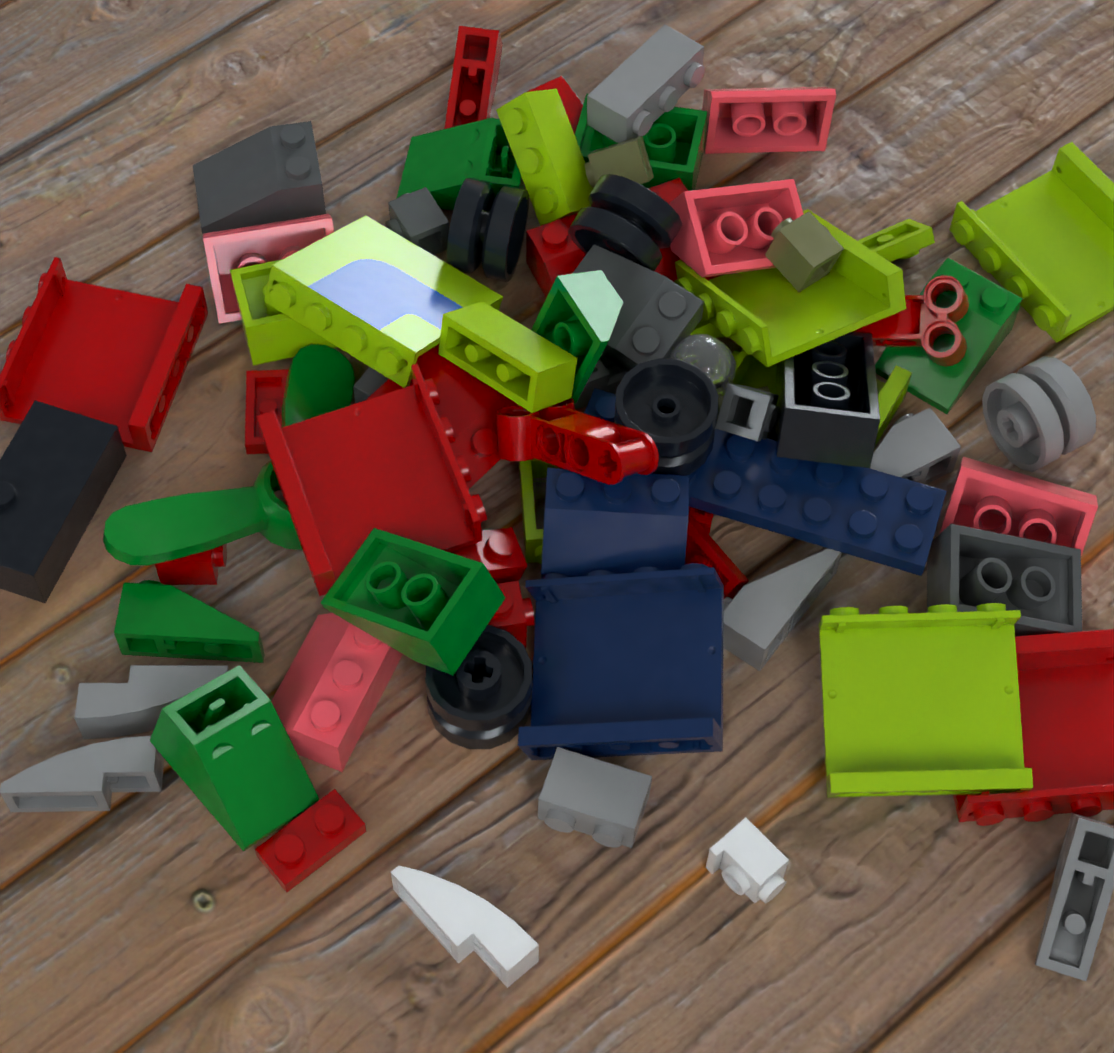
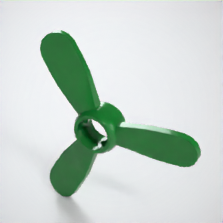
[103,344,355,565]

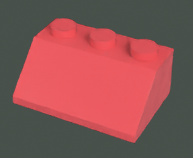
[702,87,836,154]
[669,179,804,278]
[203,214,334,324]
[939,456,1098,556]
[271,613,403,772]

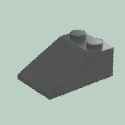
[193,121,326,234]
[572,244,704,372]
[926,524,1082,636]

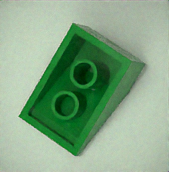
[575,94,708,191]
[875,258,1023,414]
[320,528,506,675]

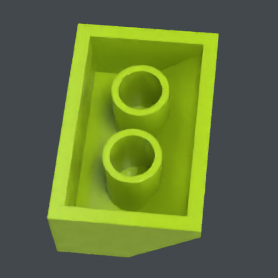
[230,259,337,366]

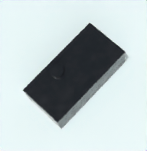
[776,332,880,468]
[0,400,127,603]

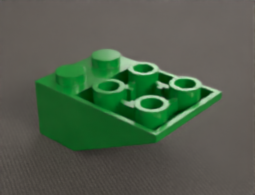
[396,118,525,210]
[150,665,320,851]

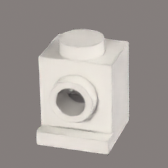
[705,817,789,904]

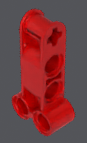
[853,275,969,367]
[496,398,659,485]

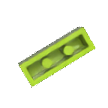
[496,89,593,226]
[438,301,578,413]

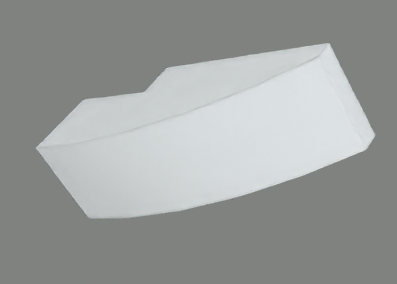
[391,865,539,988]

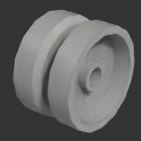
[982,356,1096,472]

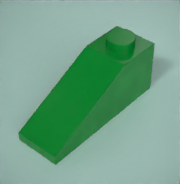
[114,580,265,663]

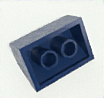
[541,468,689,578]

